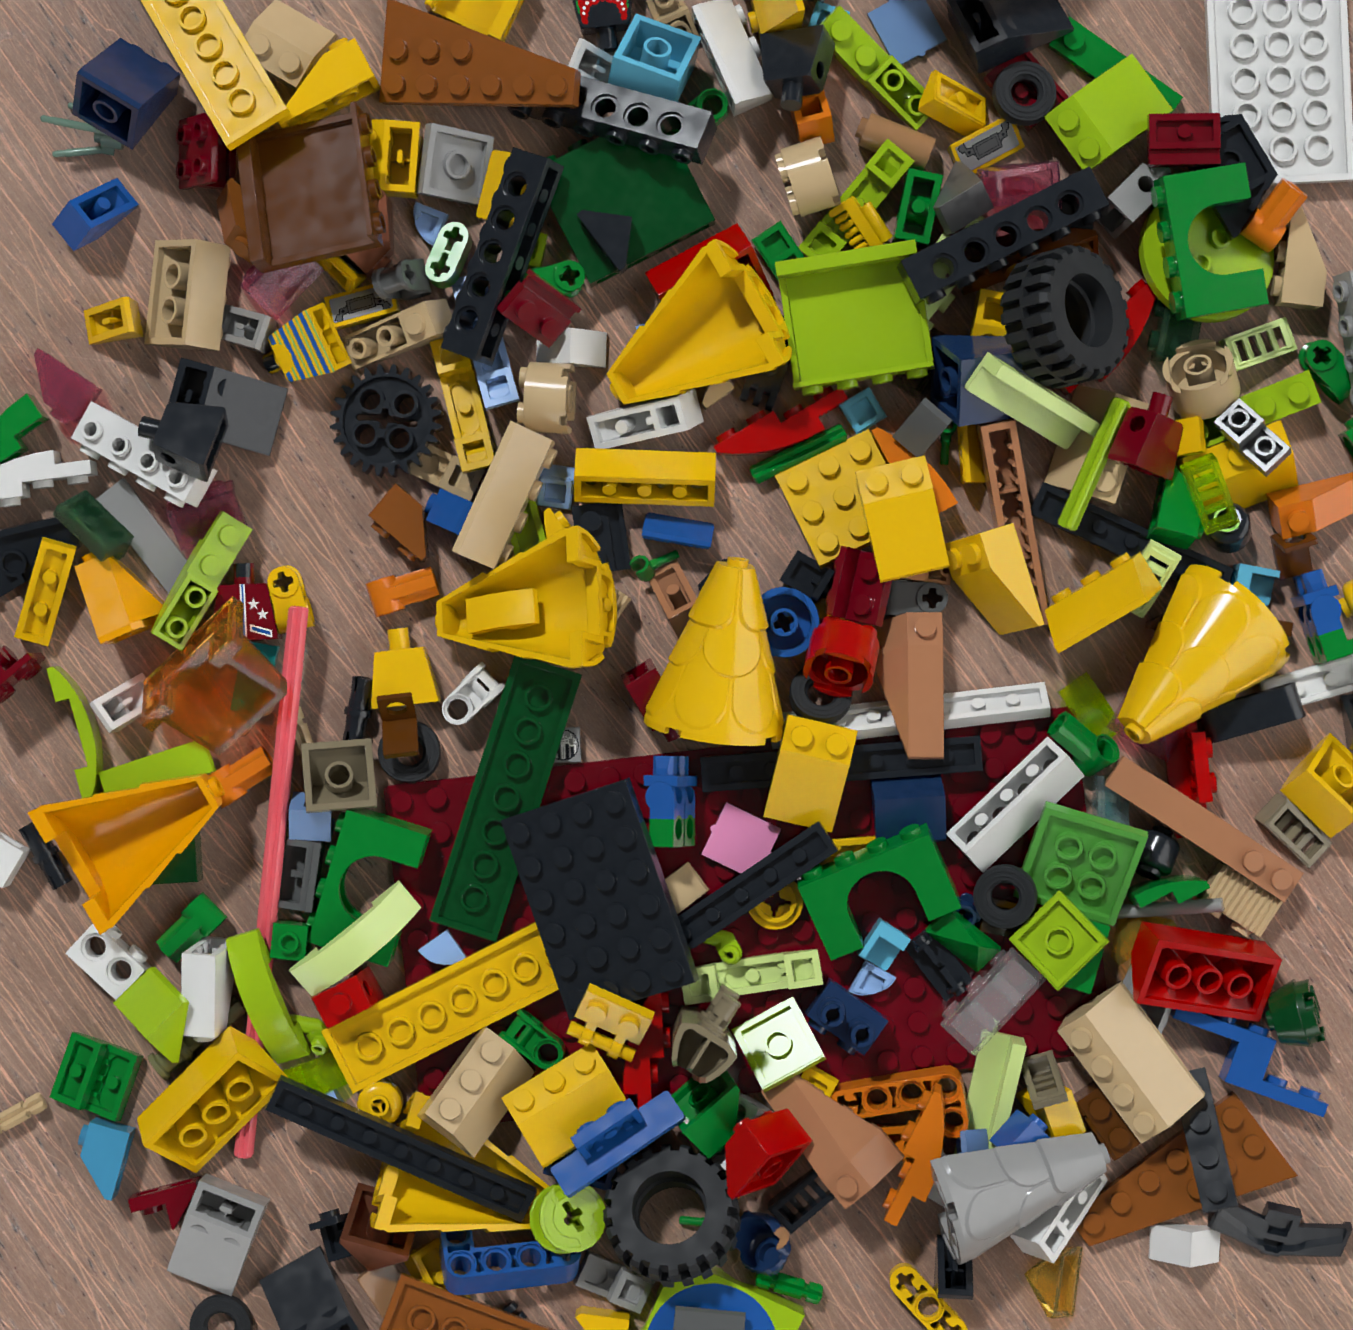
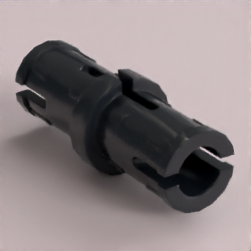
[343,676,373,740]
[18,822,73,890]

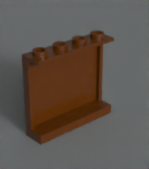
[236,101,386,273]

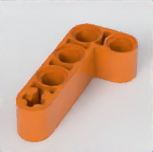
[830,1065,969,1138]

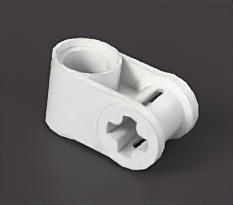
[442,662,505,725]

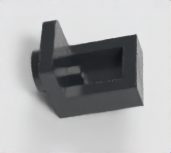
[779,550,835,602]
[308,1208,353,1262]

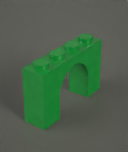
[1151,162,1269,321]
[306,808,432,967]
[797,823,962,961]

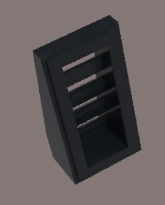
[768,1168,835,1234]

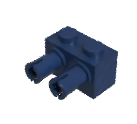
[805,977,888,1056]

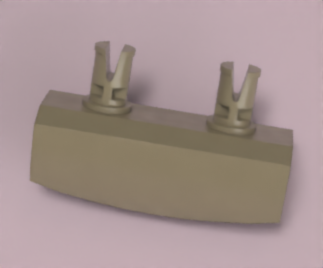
[672,984,741,1083]

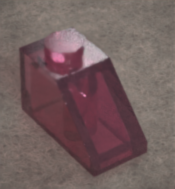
[977,161,1060,207]
[34,348,103,425]

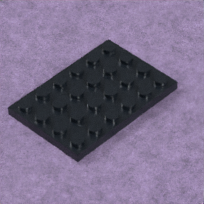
[500,777,700,1020]

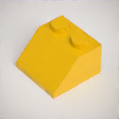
[1280,733,1353,839]

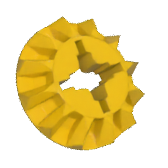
[749,881,803,930]

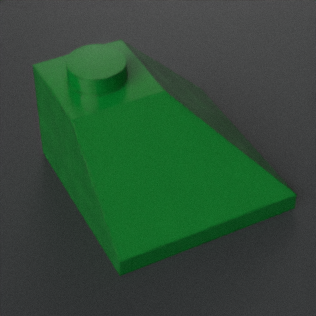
[671,1070,740,1159]

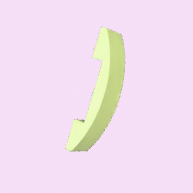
[289,880,421,997]
[682,949,824,1005]

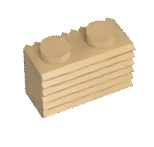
[1197,862,1283,938]

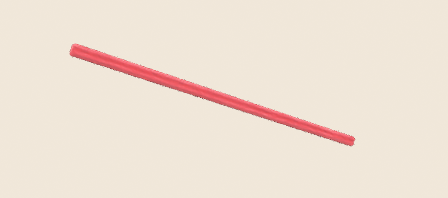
[234,606,309,1159]

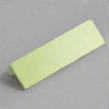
[965,352,1100,449]
[953,1029,1027,1154]

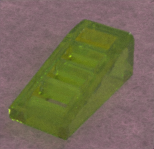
[1179,453,1240,535]

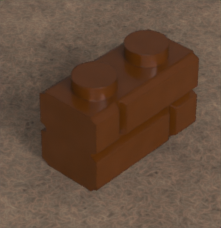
[1073,1080,1140,1161]

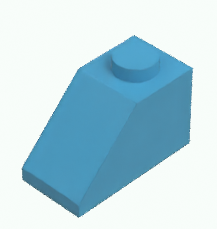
[78,1117,136,1201]

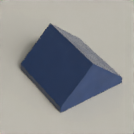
[870,774,946,842]

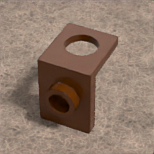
[1270,533,1318,580]
[377,692,419,759]

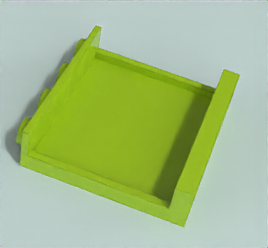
[775,239,935,396]

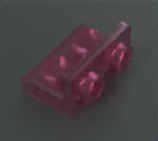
[240,262,324,320]
[166,480,247,551]

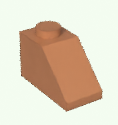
[649,560,697,639]

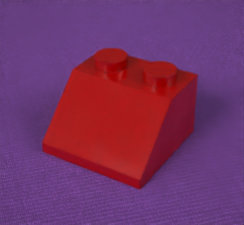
[725,1108,813,1200]

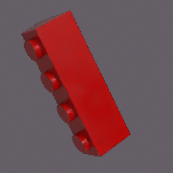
[1131,921,1282,1022]

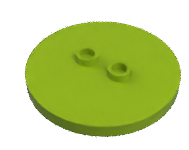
[1139,207,1274,323]

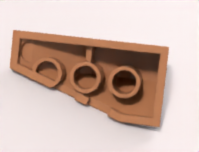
[870,612,944,759]
[761,1075,905,1210]

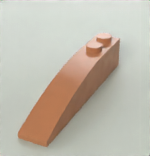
[975,418,1048,626]
[1103,756,1304,903]

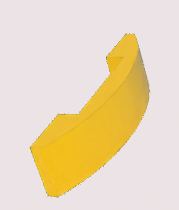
[430,338,495,474]

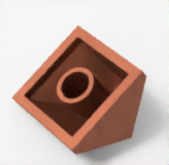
[339,1182,417,1271]

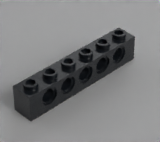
[507,76,717,165]
[440,147,564,367]
[897,166,1109,305]

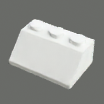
[691,0,773,117]

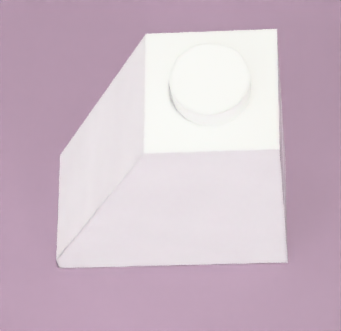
[181,936,234,1042]

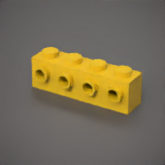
[574,448,716,507]

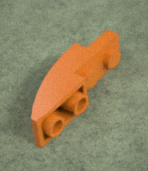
[882,1082,945,1227]

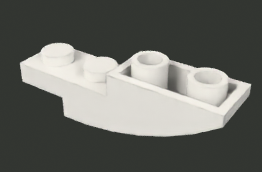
[0,450,98,507]

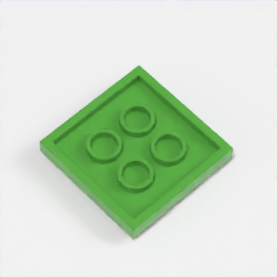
[1013,801,1148,926]

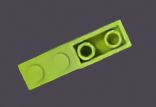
[820,5,929,130]
[1203,370,1321,448]
[151,510,253,651]

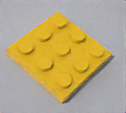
[774,429,886,569]

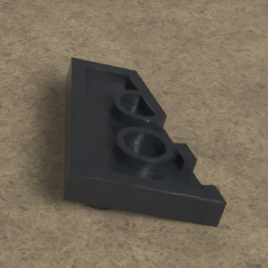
[0,512,83,597]

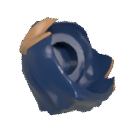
[735,1210,791,1276]

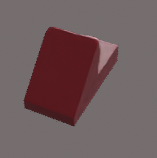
[128,1176,202,1230]

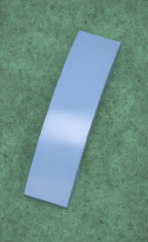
[452,276,520,410]

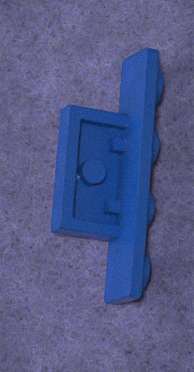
[551,1091,686,1198]

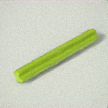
[1058,397,1131,531]

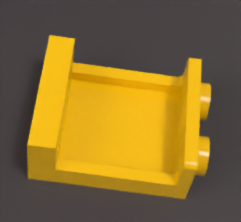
[424,0,524,42]

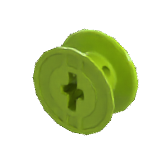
[529,1184,606,1254]

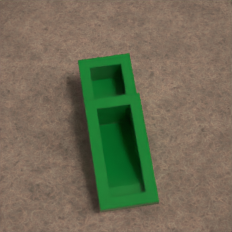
[0,393,50,465]

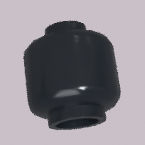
[1205,502,1252,554]
[1135,826,1180,880]

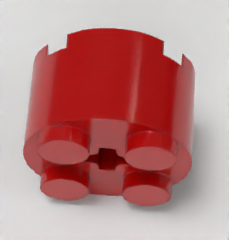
[803,616,880,697]

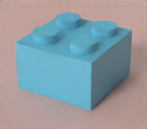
[608,13,702,102]

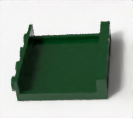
[546,121,715,288]

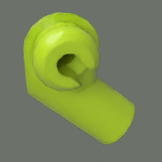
[703,930,742,965]
[290,1014,330,1056]

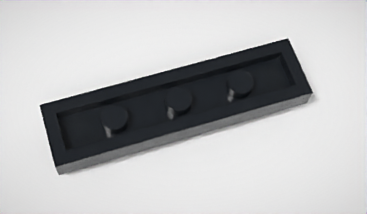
[1181,1067,1239,1214]

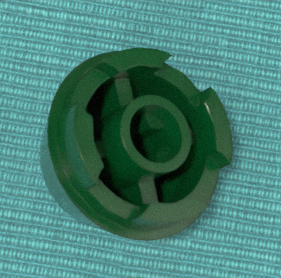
[1266,979,1326,1047]

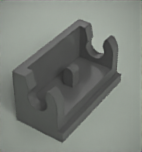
[278,836,325,913]

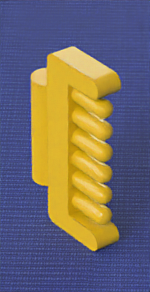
[829,196,893,249]

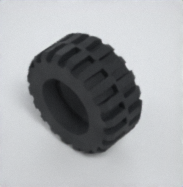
[1000,245,1129,389]
[603,1144,741,1288]

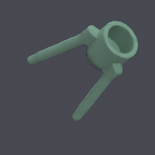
[40,102,124,158]

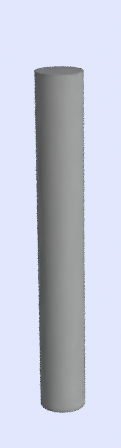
[1118,898,1224,919]

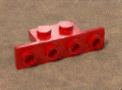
[1162,720,1217,838]

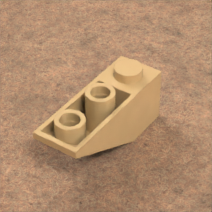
[1270,205,1327,311]
[342,299,452,370]

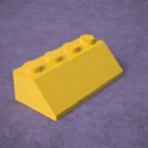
[137,1025,288,1173]

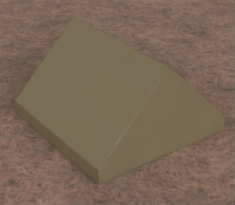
[301,738,377,813]

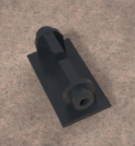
[905,930,974,1002]

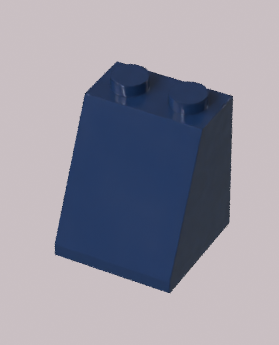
[72,38,180,150]
[930,335,1034,427]

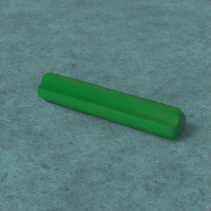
[750,424,847,484]

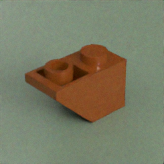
[368,483,429,562]

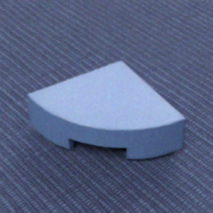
[413,202,449,247]
[418,929,467,965]
[848,960,896,996]

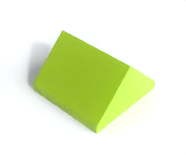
[113,967,189,1063]

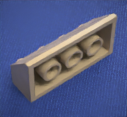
[452,420,558,569]
[1058,981,1205,1143]

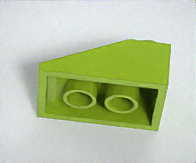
[1044,54,1173,170]

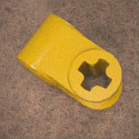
[267,565,315,635]

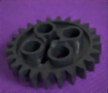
[330,364,444,478]

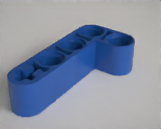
[439,1230,581,1295]

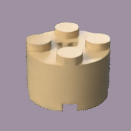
[775,136,841,217]
[1162,339,1241,419]
[517,362,577,434]

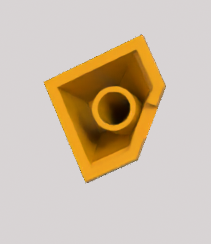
[74,550,165,644]

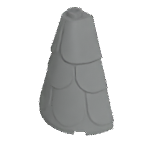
[930,1132,1111,1265]

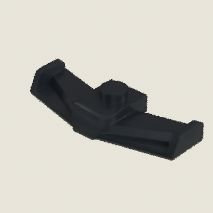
[1208,1201,1353,1257]

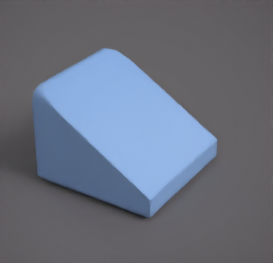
[537,464,575,510]

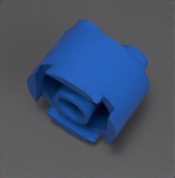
[762,587,819,657]

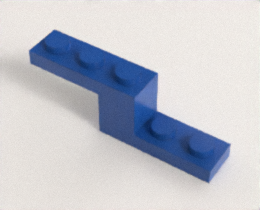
[1169,1009,1329,1118]

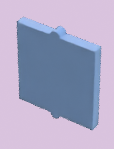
[867,0,947,65]

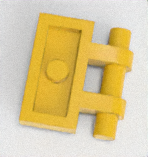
[566,983,655,1062]

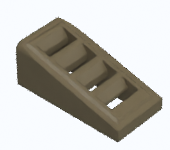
[1255,793,1332,868]
[1021,1050,1068,1110]

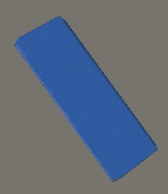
[642,512,714,550]

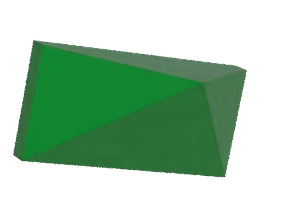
[925,911,1001,972]

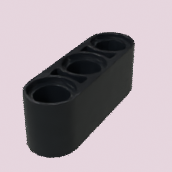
[1199,682,1306,744]

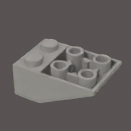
[167,1173,270,1296]

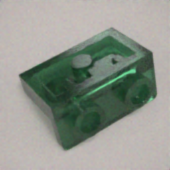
[1147,297,1202,363]
[53,490,134,562]

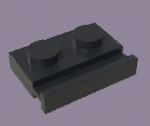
[571,503,632,572]

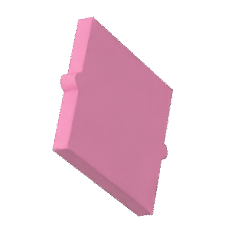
[701,802,781,873]

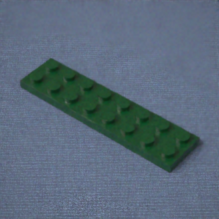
[429,656,582,942]

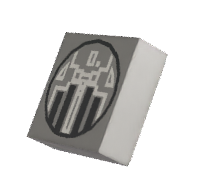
[554,727,581,763]

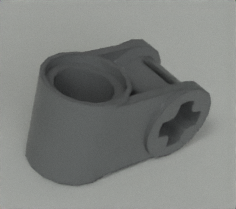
[372,258,432,301]
[885,580,948,616]

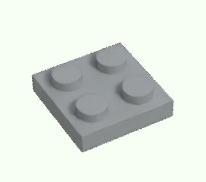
[416,123,494,206]

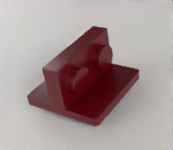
[176,112,236,190]
[826,546,892,627]
[0,645,46,704]

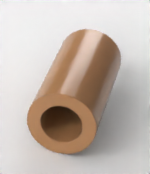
[855,113,936,171]

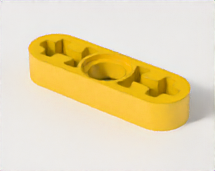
[889,1263,968,1330]

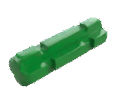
[755,1272,823,1304]

